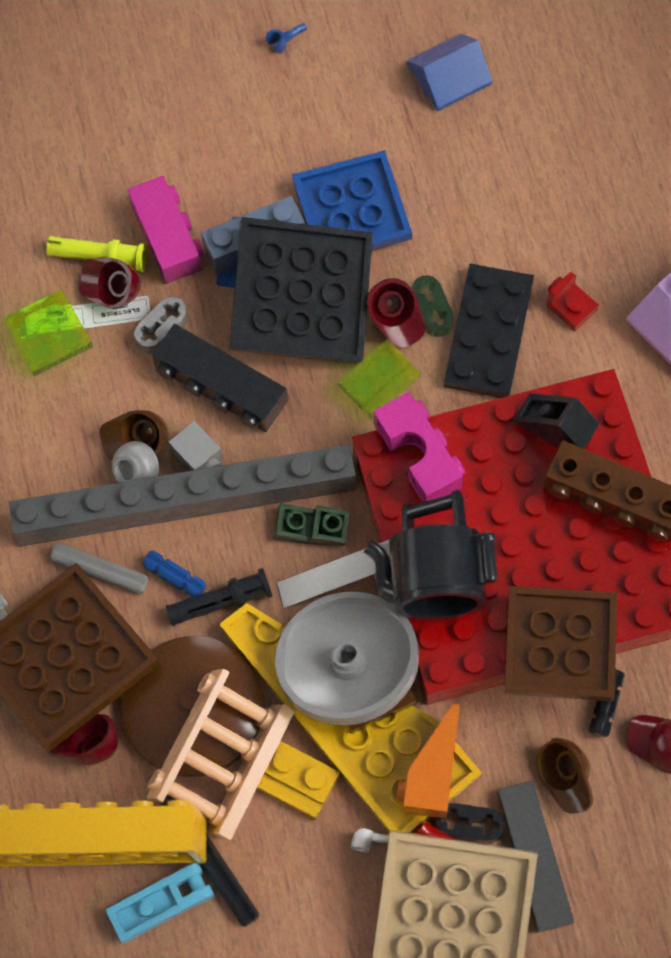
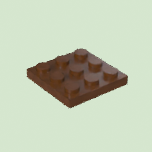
[504,586,617,701]

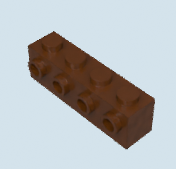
[544,440,671,542]

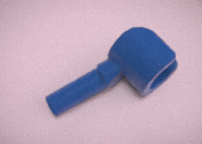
[266,22,307,53]

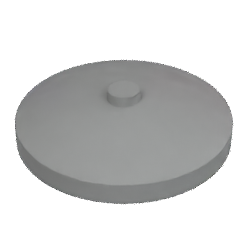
[275,592,419,725]

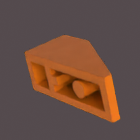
[397,703,460,819]

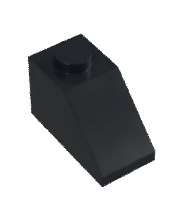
[513,393,600,449]

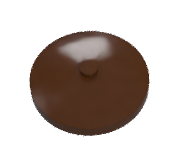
[121,636,263,777]

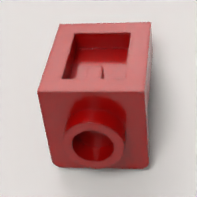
[546,271,599,331]

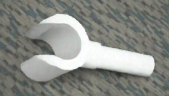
[350,828,390,853]

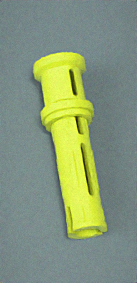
[46,236,148,272]

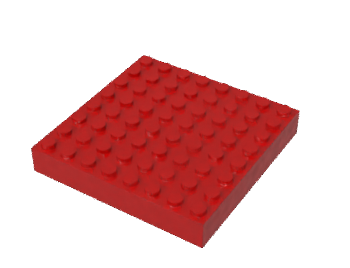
[352,369,671,705]

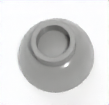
[112,441,159,483]

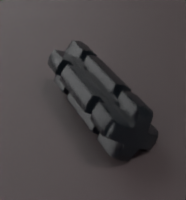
[589,669,625,737]

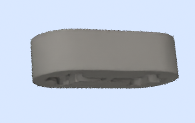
[134,297,188,353]

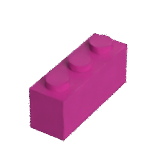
[127,175,204,284]

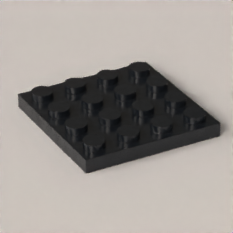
[229,217,373,364]

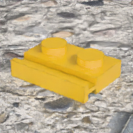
[256,741,340,820]

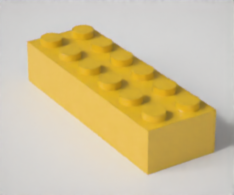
[0,800,207,867]

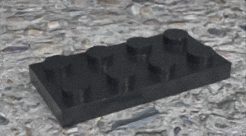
[444,263,534,398]

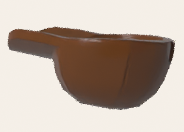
[99,410,168,460]
[536,738,593,814]

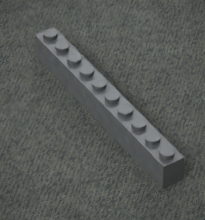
[9,444,356,547]

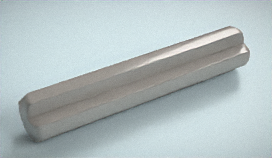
[50,542,149,594]

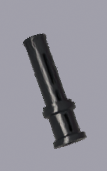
[166,567,273,627]

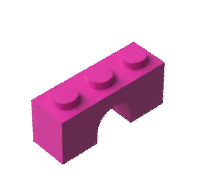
[373,391,465,502]

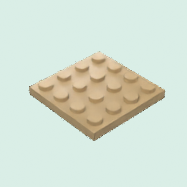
[373,830,538,958]

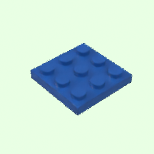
[292,150,412,250]

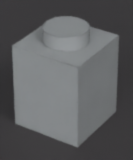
[168,421,223,471]

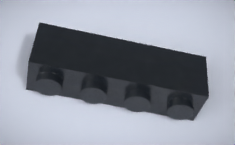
[152,323,288,432]

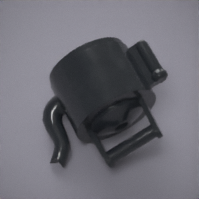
[364,490,498,620]

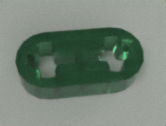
[412,275,453,337]

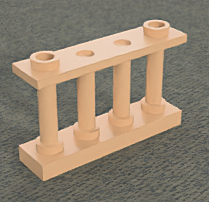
[146,669,295,840]

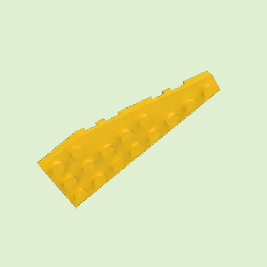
[219,603,482,833]

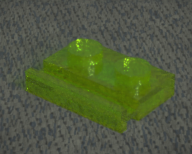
[338,339,421,420]

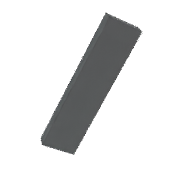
[498,781,574,933]

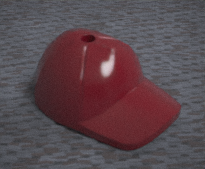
[79,258,141,308]
[367,278,426,348]
[48,714,118,766]
[626,715,671,774]

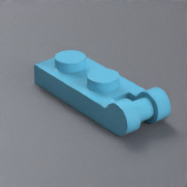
[105,863,214,944]

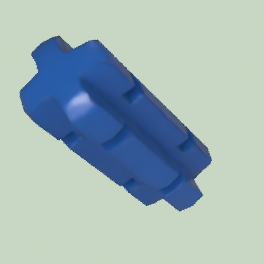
[143,550,206,597]

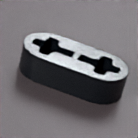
[436,803,505,844]

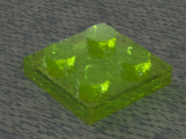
[3,289,93,376]

